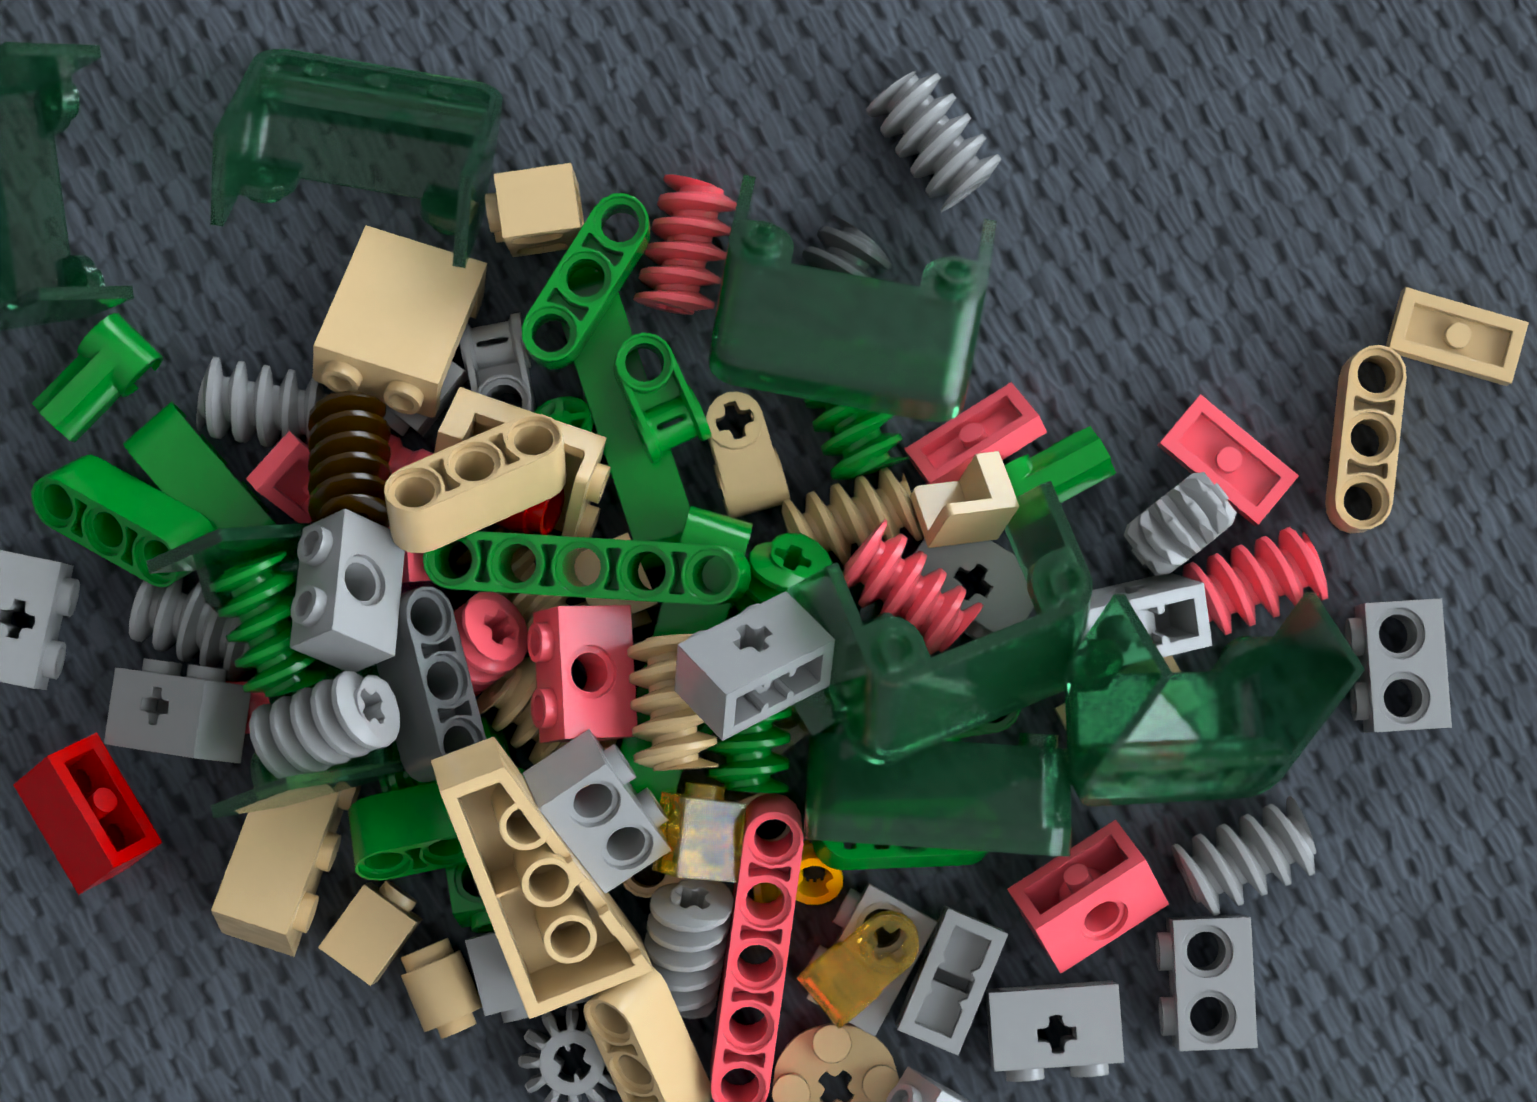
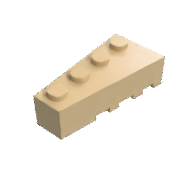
[431,737,654,1019]

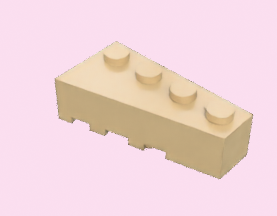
[211,669,374,957]

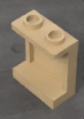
[313,225,487,418]
[434,387,611,538]

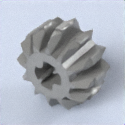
[1124,472,1237,576]
[518,1004,617,1102]

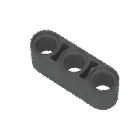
[376,587,486,782]

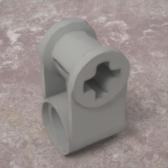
[460,312,536,412]

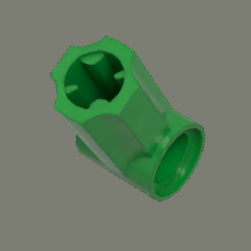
[32,313,163,443]
[1004,426,1116,537]

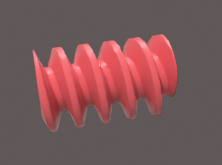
[633,174,740,315]
[838,519,984,660]
[1183,527,1328,635]
[454,592,528,697]

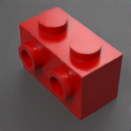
[13,732,163,895]

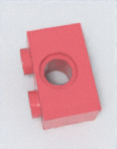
[527,605,637,743]
[1007,820,1169,974]

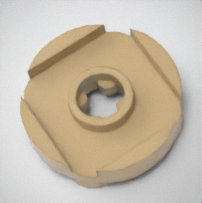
[772,1023,900,1102]

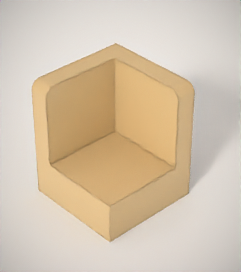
[910,451,1020,548]

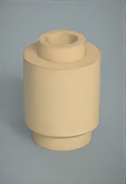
[401,938,482,1039]

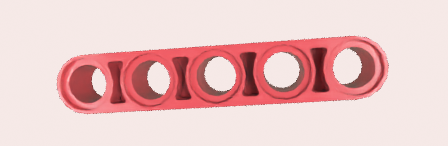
[710,793,804,1102]

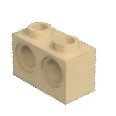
[485,163,584,257]

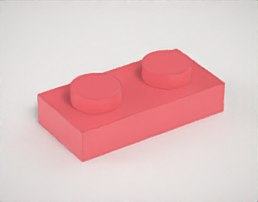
[904,382,1047,484]
[1157,394,1299,526]

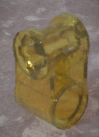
[796,910,919,1029]

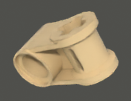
[706,391,790,518]

